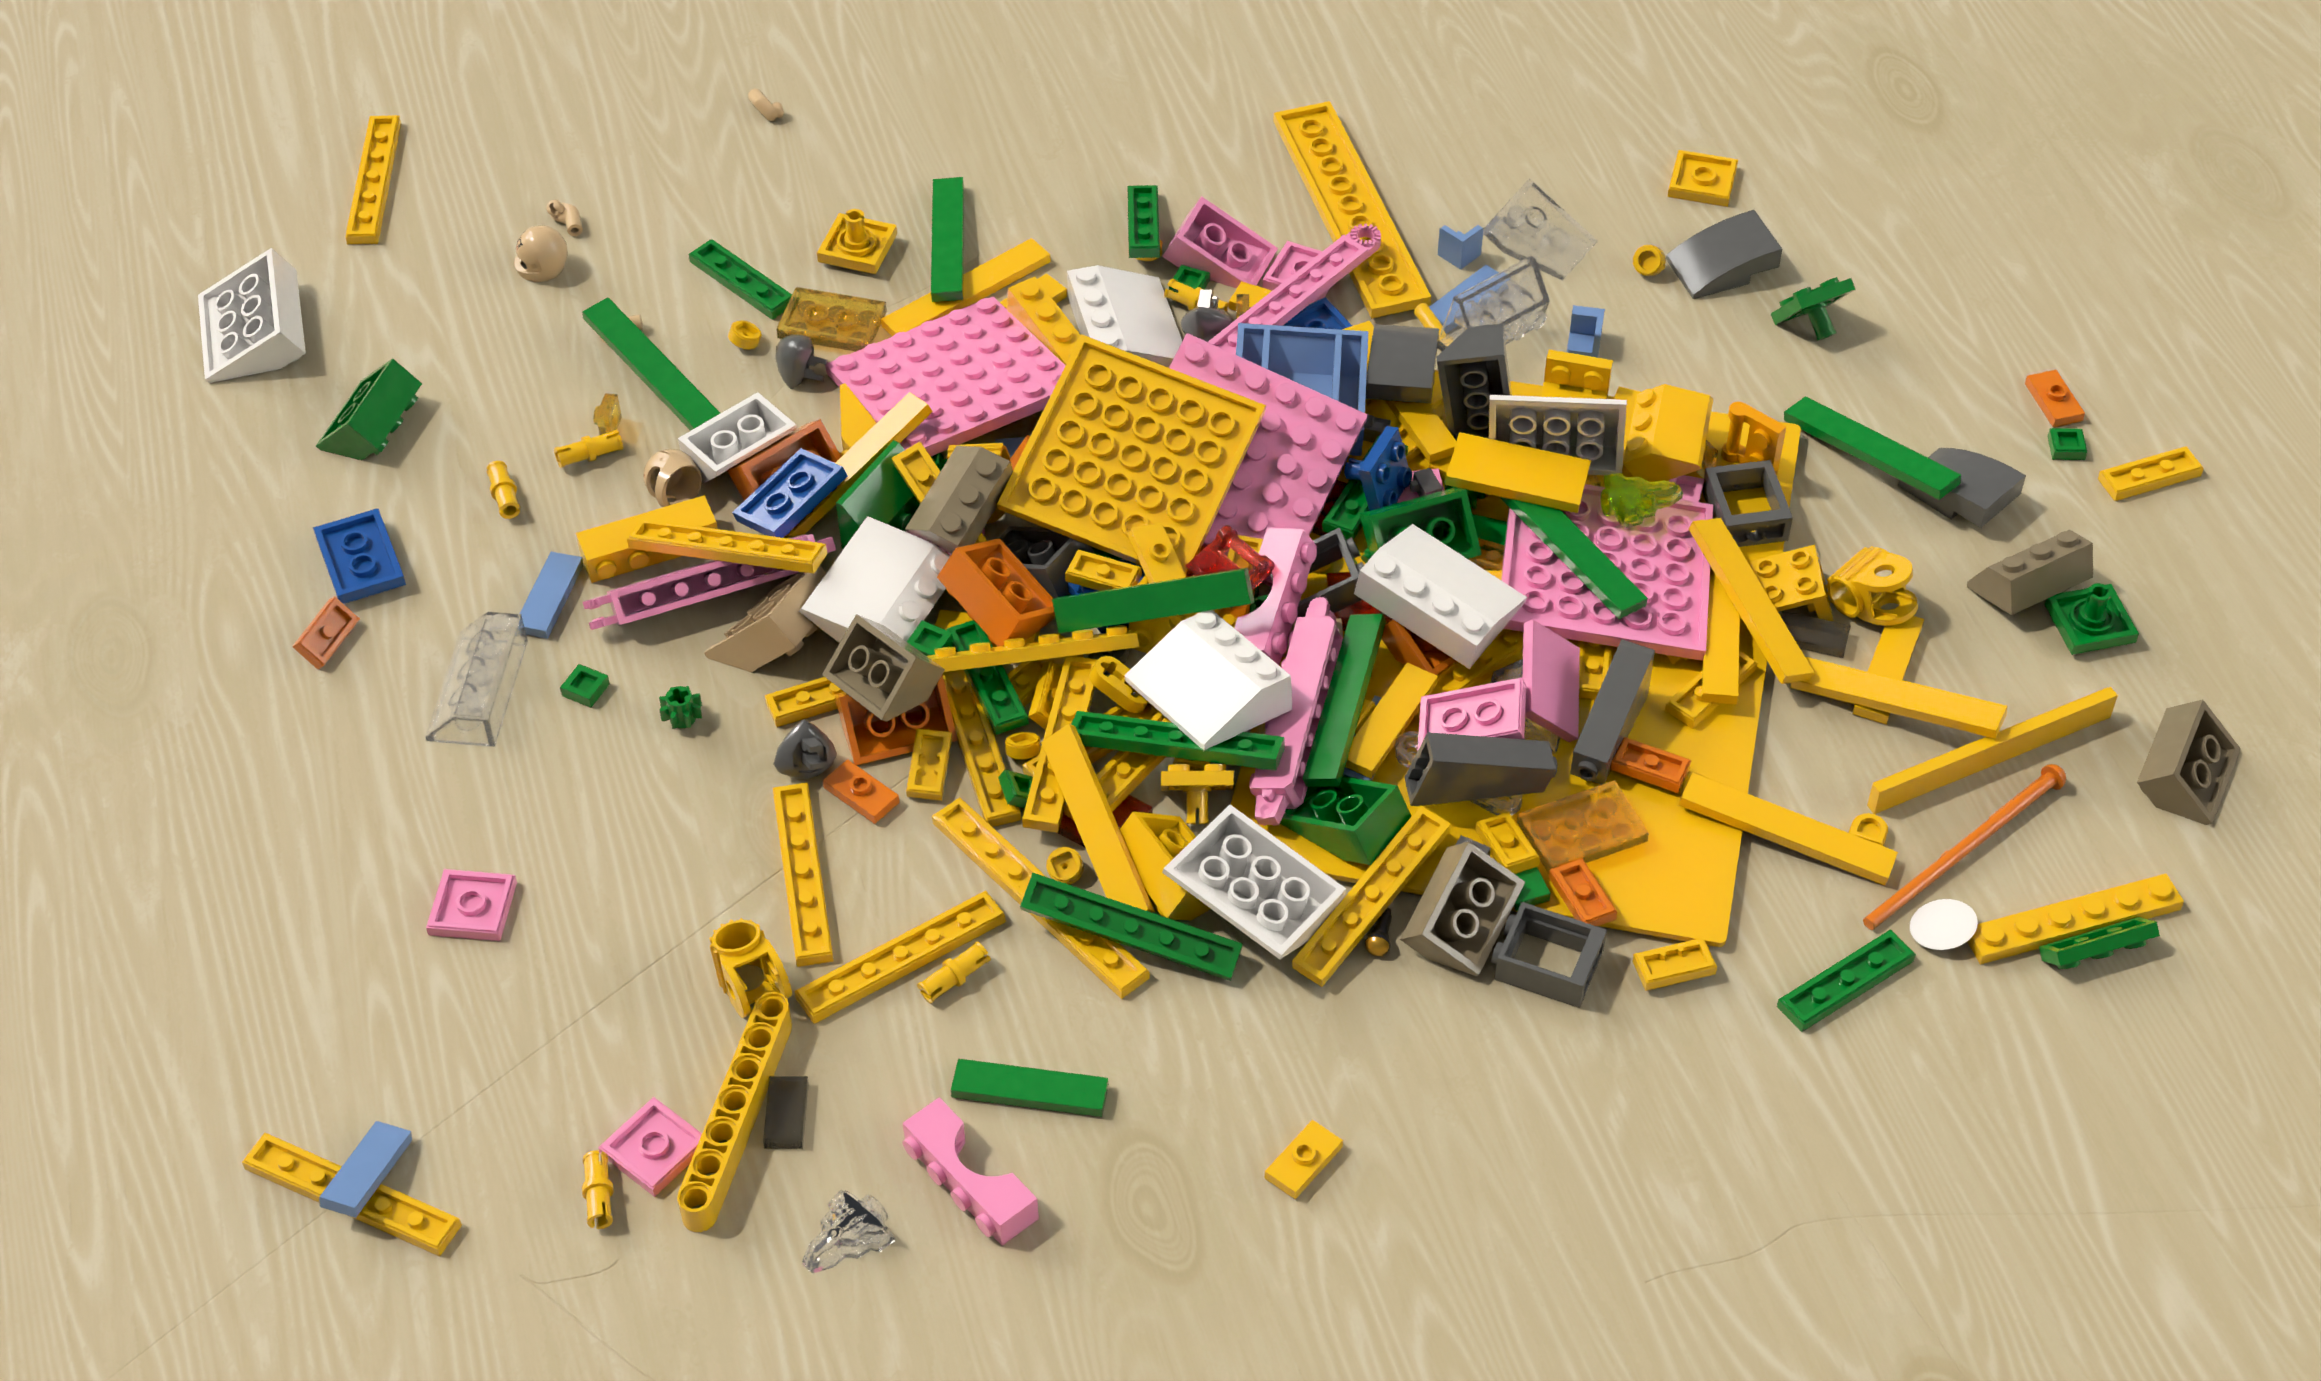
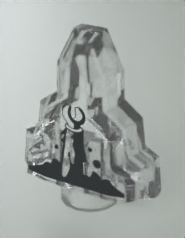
[802,1190,895,1274]

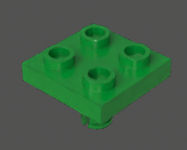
[1771,277,1856,341]
[2044,583,2139,655]

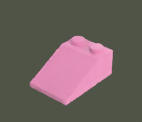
[1162,196,1278,288]

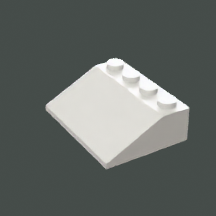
[198,248,306,383]
[1067,265,1182,368]
[1489,395,1627,476]
[799,517,950,643]
[1354,524,1527,669]
[1125,610,1293,751]
[1162,805,1346,959]

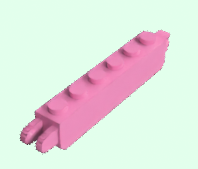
[583,534,836,630]
[1249,596,1343,826]

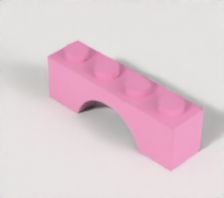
[1234,528,1317,665]
[902,1097,1039,1246]

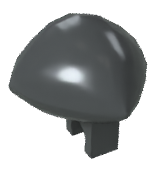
[1181,290,1234,342]
[775,335,828,389]
[773,720,837,779]

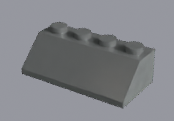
[1437,324,1512,441]

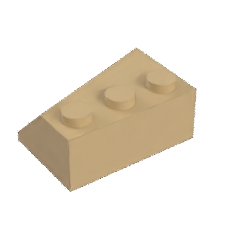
[704,566,826,672]

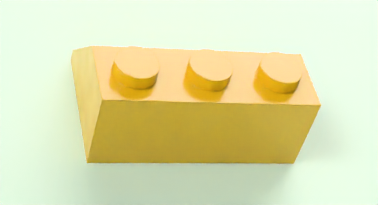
[1623,384,1713,489]
[1120,812,1211,921]

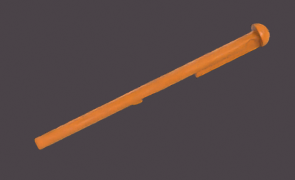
[1863,764,2066,930]

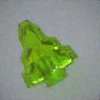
[1600,473,1684,529]

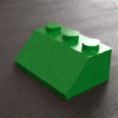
[316,358,422,461]
[836,440,920,549]
[1360,487,1482,559]

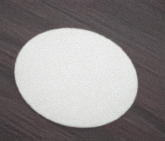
[1910,899,1978,950]

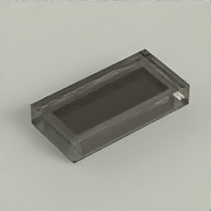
[1781,611,1851,658]
[763,1076,809,1149]

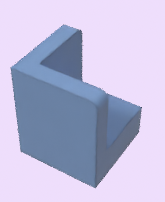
[1438,225,1483,270]
[1567,305,1605,358]

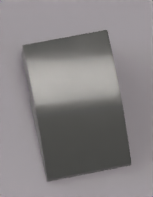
[1666,210,1782,299]
[1366,324,1439,404]
[1898,448,2026,528]

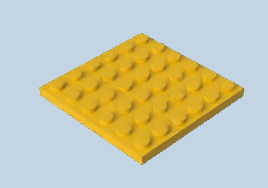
[997,334,1266,577]

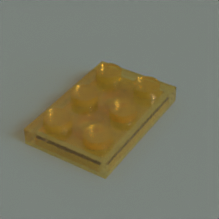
[776,287,887,351]
[1517,780,1649,874]

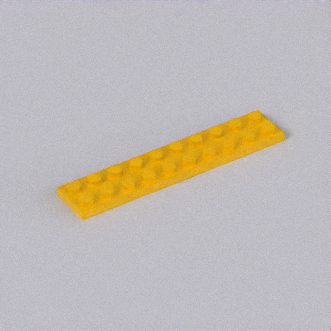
[1273,101,1431,319]

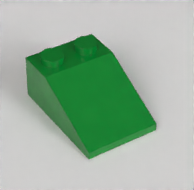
[1280,776,1411,865]

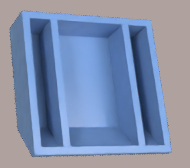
[1236,323,1368,456]

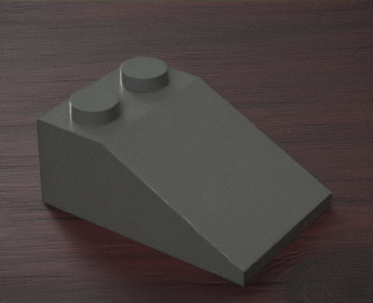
[998,526,1095,599]

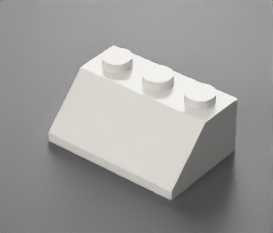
[678,392,797,484]

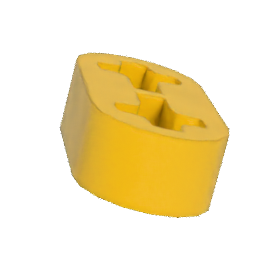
[1090,656,1149,713]

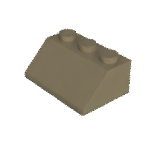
[905,446,1013,554]
[1967,530,2093,615]
[822,614,945,722]
[2137,699,2241,825]
[1400,841,1525,976]

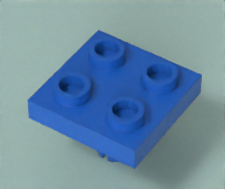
[1344,426,1412,511]

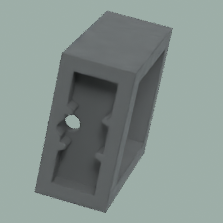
[1702,460,1793,547]
[1268,528,1364,620]
[1491,902,1607,1008]

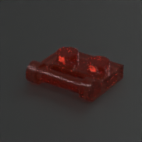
[1185,525,1275,609]

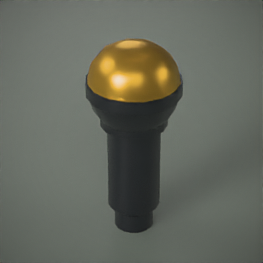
[1365,908,1392,956]

